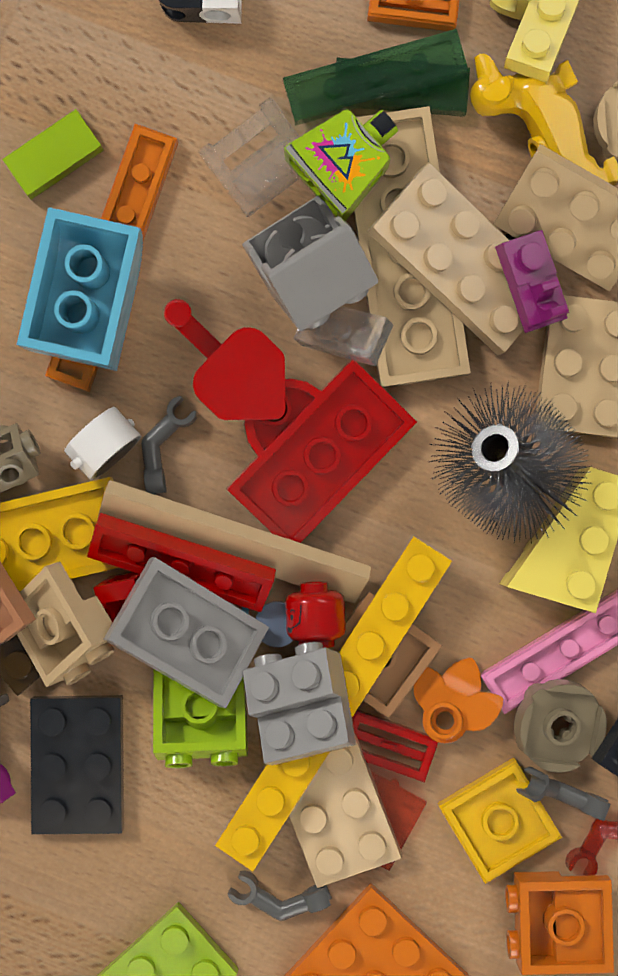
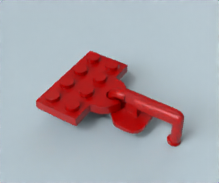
[164,299,417,543]

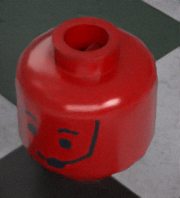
[285,581,346,648]

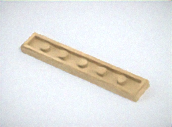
[97,480,371,604]

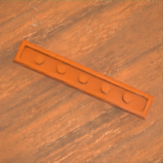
[45,124,179,392]

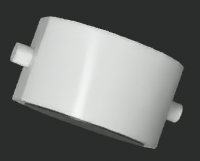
[64,407,142,480]

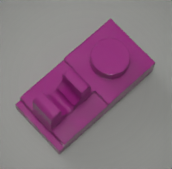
[495,230,570,333]

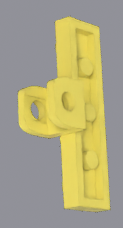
[489,0,580,83]

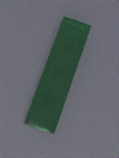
[283,29,469,126]

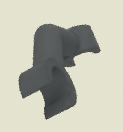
[141,396,198,494]
[516,767,611,821]
[228,871,332,921]

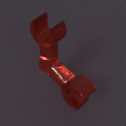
[565,819,618,876]

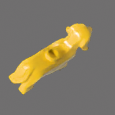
[470,53,618,186]

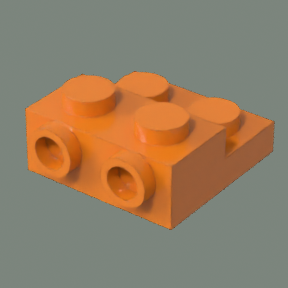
[505,871,614,975]

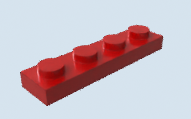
[87,513,277,612]

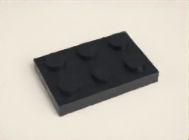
[30,695,124,835]

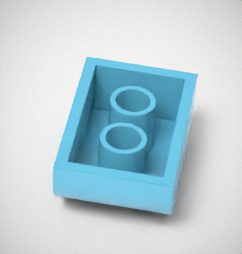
[17,207,143,371]

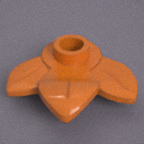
[414,657,504,743]

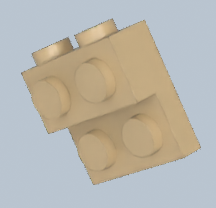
[17,561,114,687]

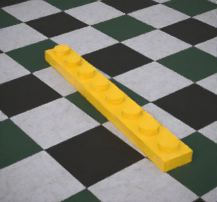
[215,536,452,872]

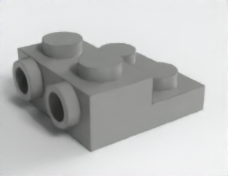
[242,642,356,765]

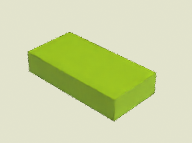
[2,109,104,200]

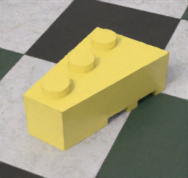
[499,467,618,613]

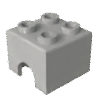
[242,196,379,332]

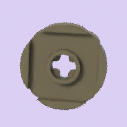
[514,679,607,772]

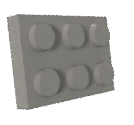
[104,557,269,708]

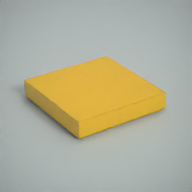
[437,757,562,884]

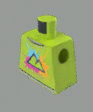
[284,109,398,221]

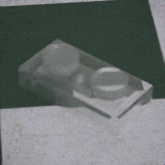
[293,306,394,366]

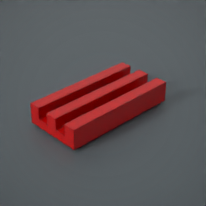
[352,710,439,783]

